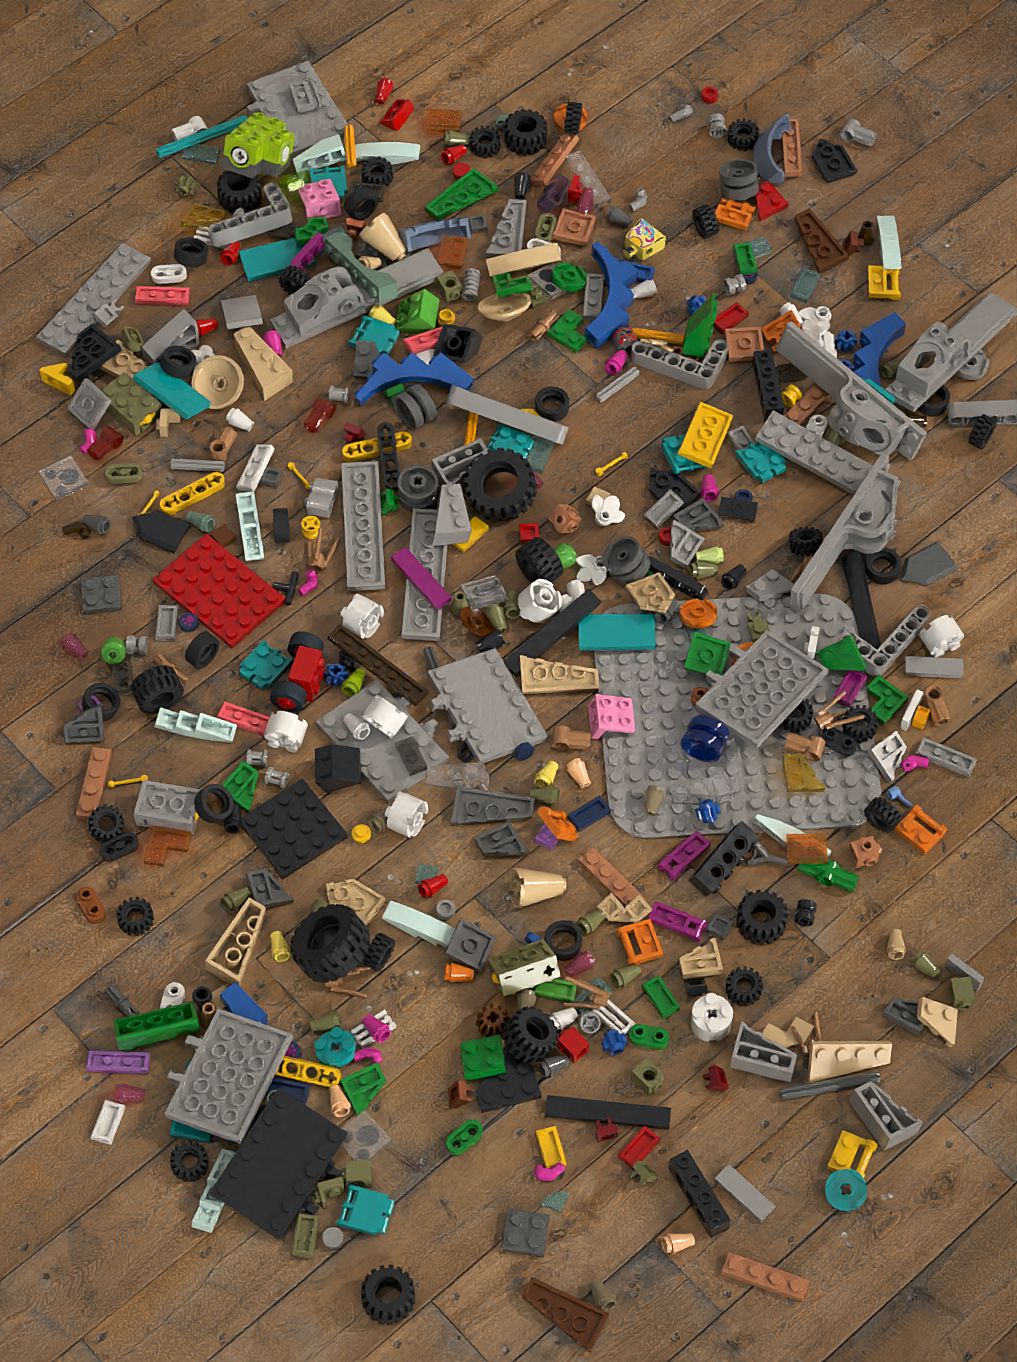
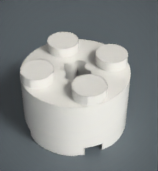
[518,579,562,623]
[340,594,384,639]
[919,615,964,658]
[362,694,408,738]
[264,711,308,753]
[385,791,428,838]
[691,993,733,1042]

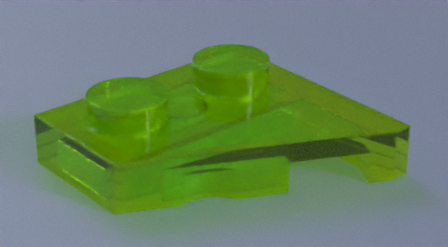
[277,169,310,192]

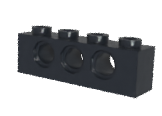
[752,350,784,422]
[688,821,759,896]
[668,1150,731,1238]

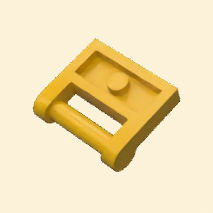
[868,265,901,301]
[827,1130,878,1178]

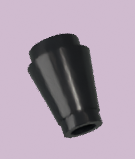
[514,172,531,200]
[721,564,747,590]
[476,630,506,653]
[223,804,243,834]
[192,986,212,1011]

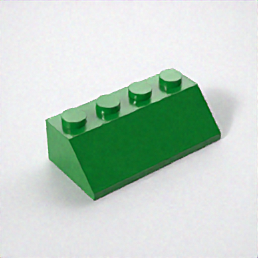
[113,1001,200,1050]

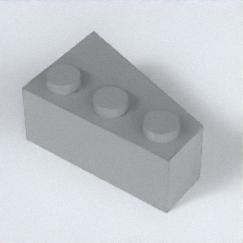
[142,309,200,365]
[432,438,488,488]
[432,484,472,546]
[849,1081,923,1151]

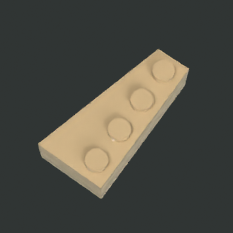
[234,326,293,401]
[205,898,266,986]

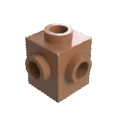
[548,504,582,533]
[849,836,881,868]

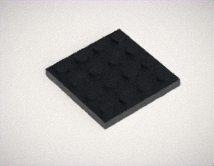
[242,778,348,879]

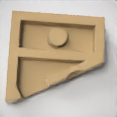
[679,938,723,979]
[917,997,958,1047]

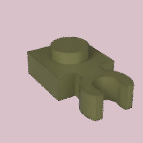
[747,609,770,642]

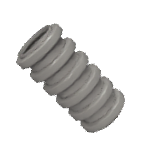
[462,268,480,302]

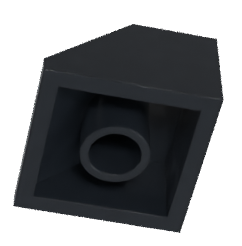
[315,744,361,793]

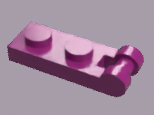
[291,232,324,270]
[657,831,711,881]
[648,901,707,942]

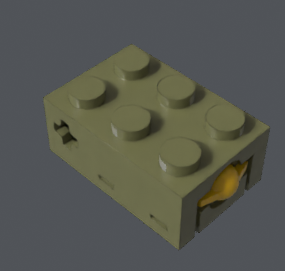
[101,372,162,437]
[487,939,560,996]

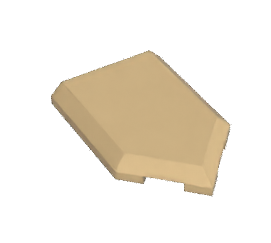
[625,572,675,613]
[326,879,386,926]

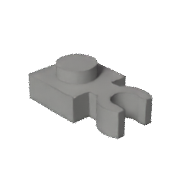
[92,299,124,328]

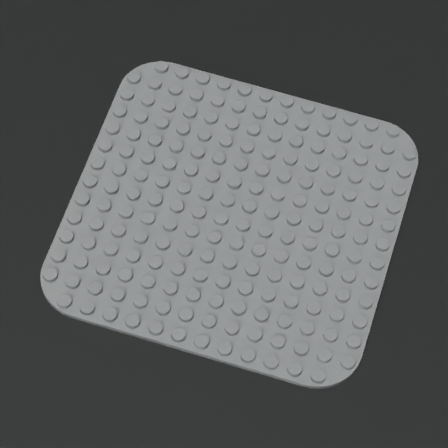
[594,594,881,839]

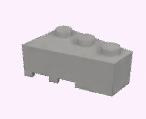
[730,1021,797,1083]

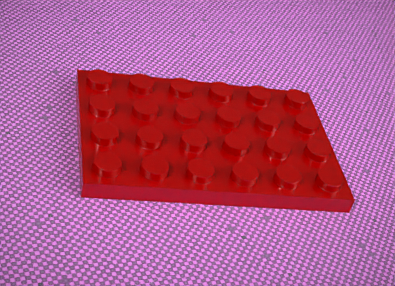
[152,533,286,649]

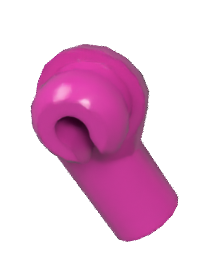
[79,428,97,454]

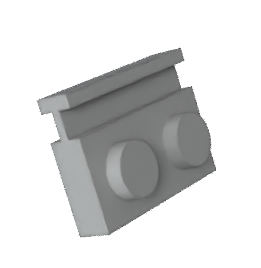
[289,78,322,113]

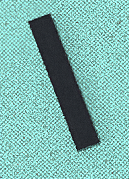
[842,550,881,650]
[503,588,602,677]
[545,1095,671,1130]

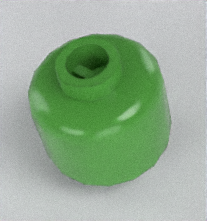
[553,543,577,570]
[101,637,126,665]

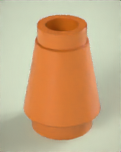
[444,963,474,983]

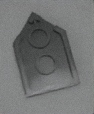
[901,542,958,586]

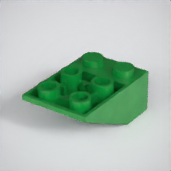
[682,293,718,358]

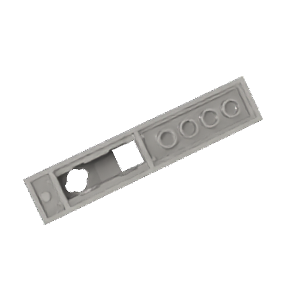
[270,248,444,349]
[885,292,1017,412]
[775,321,927,461]
[791,453,898,613]

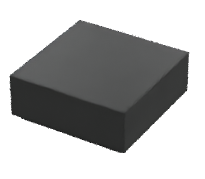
[467,214,488,234]
[259,466,284,489]
[706,913,733,940]

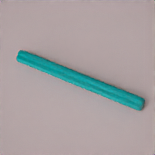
[156,115,248,158]

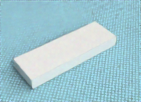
[236,444,274,492]

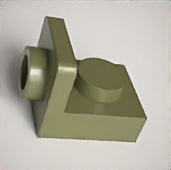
[314,1177,344,1209]

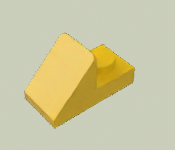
[39,363,75,396]

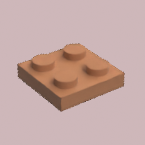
[553,208,596,247]
[725,327,764,362]

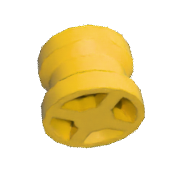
[781,385,802,408]
[301,516,320,539]

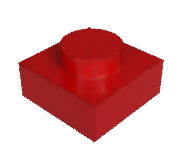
[519,523,539,544]

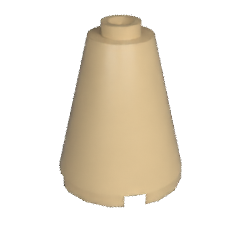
[359,213,407,262]
[509,868,567,908]

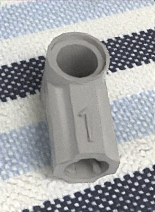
[840,119,877,147]

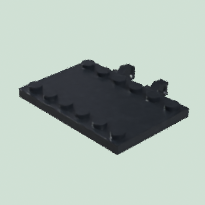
[209,1088,348,1240]

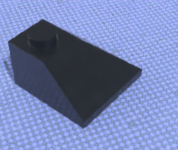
[433,323,483,363]

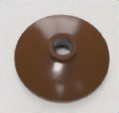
[459,607,494,636]

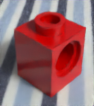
[557,1026,589,1064]

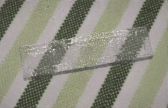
[565,150,611,208]

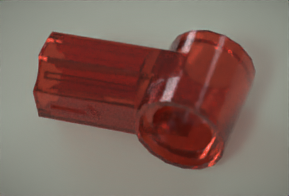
[304,397,336,433]
[87,426,124,461]

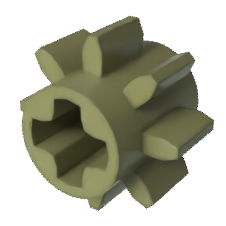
[174,175,196,197]

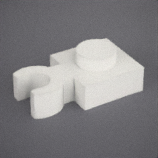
[804,626,820,660]

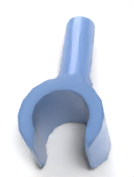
[886,786,913,808]

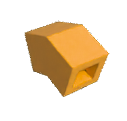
[912,705,930,730]

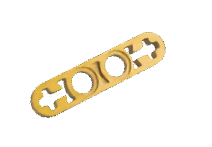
[342,432,412,463]
[160,472,225,515]
[275,1056,342,1087]

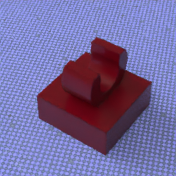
[343,422,366,444]
[703,1065,729,1091]
[595,1117,619,1143]

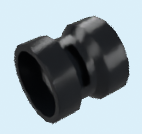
[794,899,817,926]

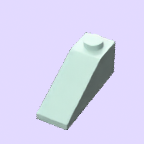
[293,135,346,175]

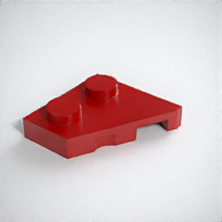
[754,180,788,221]

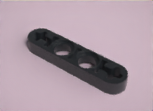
[377,422,400,491]
[649,556,708,601]

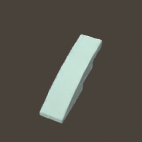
[355,142,420,165]
[876,216,901,269]
[236,491,264,561]
[154,707,237,743]
[754,815,831,861]
[382,901,455,948]
[192,1148,236,1233]

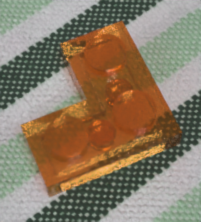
[144,826,192,867]

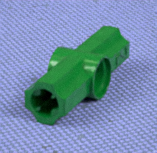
[797,854,859,893]

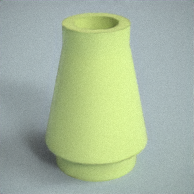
[696,546,724,564]

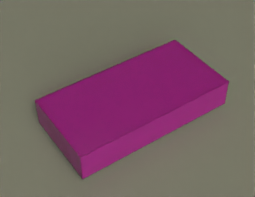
[833,670,867,708]

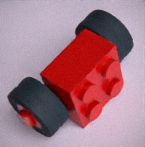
[270,631,326,712]

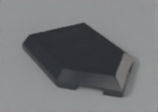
[811,138,857,183]
[649,469,701,515]
[132,510,191,553]

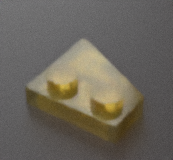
[180,203,226,227]
[782,754,825,792]

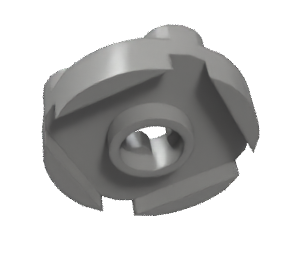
[955,349,989,381]

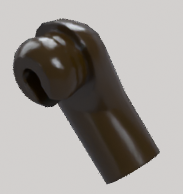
[63,522,91,539]

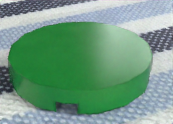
[551,263,587,291]

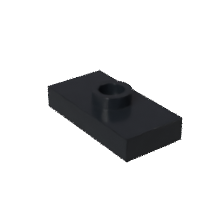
[718,496,758,521]

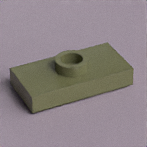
[291,1213,320,1258]

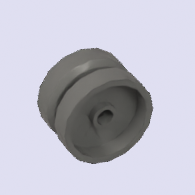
[719,159,759,200]
[393,384,437,431]
[398,465,439,512]
[602,536,651,585]

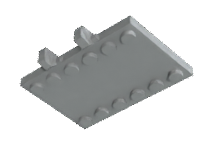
[247,61,348,158]
[696,630,828,748]
[427,648,548,765]
[316,679,449,804]
[165,1009,293,1144]

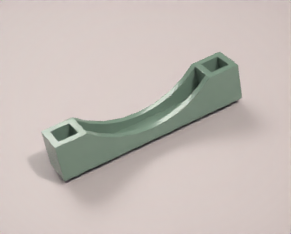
[324,232,398,303]

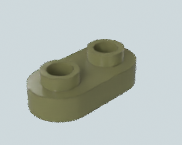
[535,213,556,242]
[121,326,145,352]
[105,463,143,484]

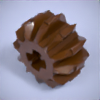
[476,1003,510,1037]

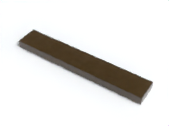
[327,624,428,707]

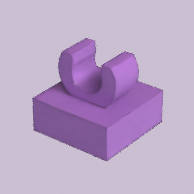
[535,823,559,851]

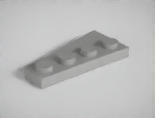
[486,199,526,258]

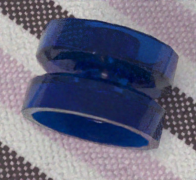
[680,715,730,763]

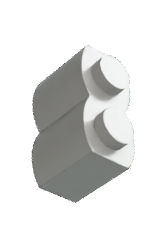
[304,477,338,518]

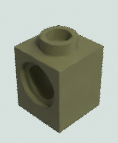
[437,270,462,303]
[948,977,975,1010]
[631,1058,664,1096]
[342,1160,372,1188]

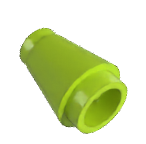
[342,669,366,697]

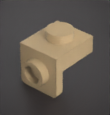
[156,408,180,437]

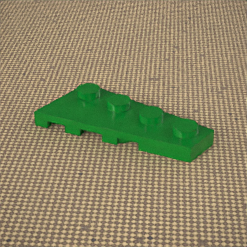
[425,168,499,220]

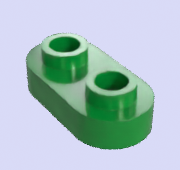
[628,1024,669,1050]
[446,1120,483,1155]

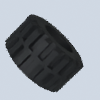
[504,109,547,156]
[217,171,262,213]
[515,537,563,583]
[130,665,184,713]
[736,890,788,945]
[502,1006,559,1064]
[361,1265,415,1325]

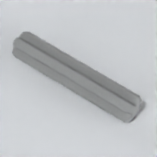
[595,367,639,403]
[170,458,225,472]

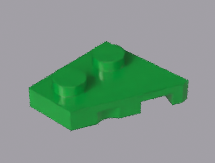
[817,635,868,671]
[222,761,259,813]
[340,1063,386,1117]

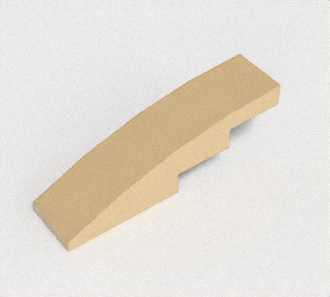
[486,243,561,277]

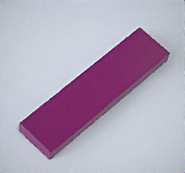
[391,547,451,610]

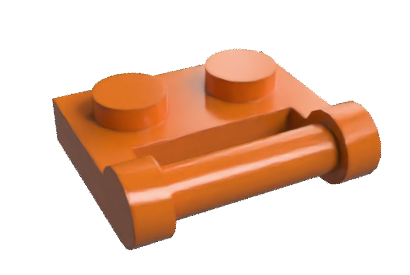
[894,805,948,855]
[538,806,579,842]
[616,919,663,966]

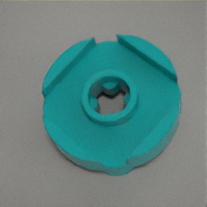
[314,1027,356,1068]
[825,1169,868,1212]

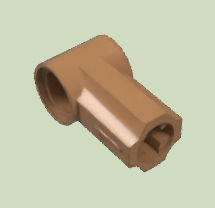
[210,426,237,462]
[923,685,951,727]
[552,726,591,751]
[784,732,826,762]

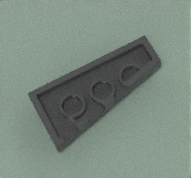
[451,786,535,825]

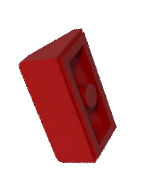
[380,99,414,131]

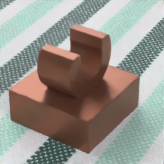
[346,218,366,240]
[843,231,864,256]
[448,1080,472,1108]

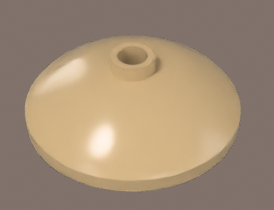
[478,293,531,321]
[192,355,244,410]

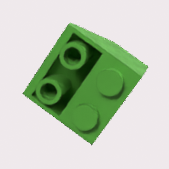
[395,289,440,334]

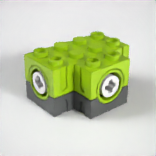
[222,112,295,179]

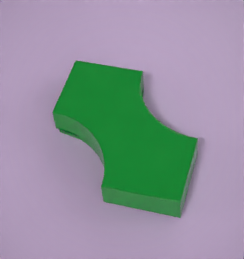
[294,217,329,245]

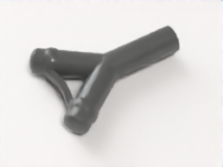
[747,841,788,866]

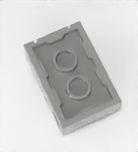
[134,780,200,835]

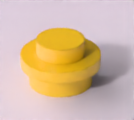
[437,309,455,326]
[352,824,371,844]

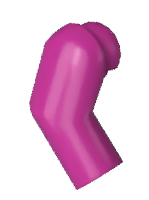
[298,569,318,596]
[901,755,929,771]
[353,1047,383,1064]
[534,1161,566,1181]

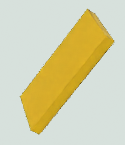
[677,402,734,469]

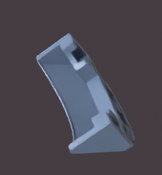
[753,113,791,183]
[398,217,471,252]

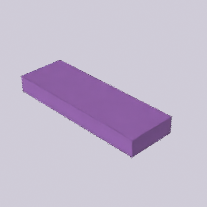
[86,1050,150,1074]

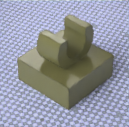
[525,285,548,309]
[630,1160,659,1186]

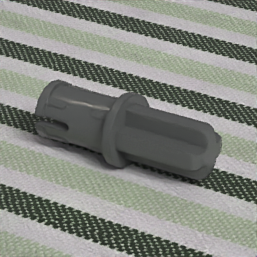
[105,985,140,1017]

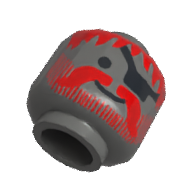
[612,327,638,354]

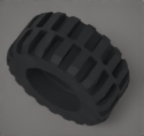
[464,448,537,522]
[290,904,370,983]

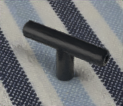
[273,571,299,606]

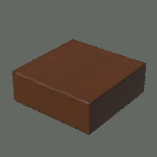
[210,524,237,547]

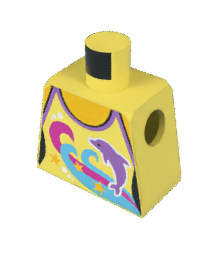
[623,218,666,260]

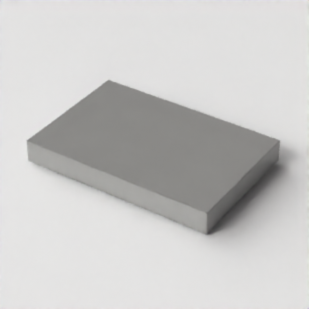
[221,295,263,329]

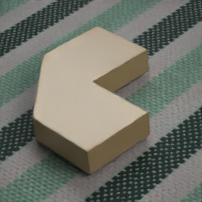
[597,893,653,923]
[762,1017,814,1048]

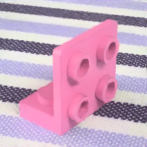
[297,179,342,222]
[588,694,635,740]

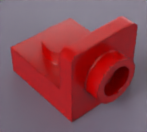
[567,174,586,205]

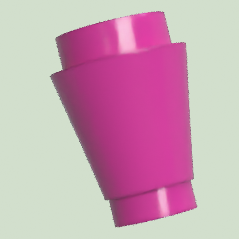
[263,331,282,357]
[605,350,627,375]
[701,474,719,502]
[362,1014,391,1043]

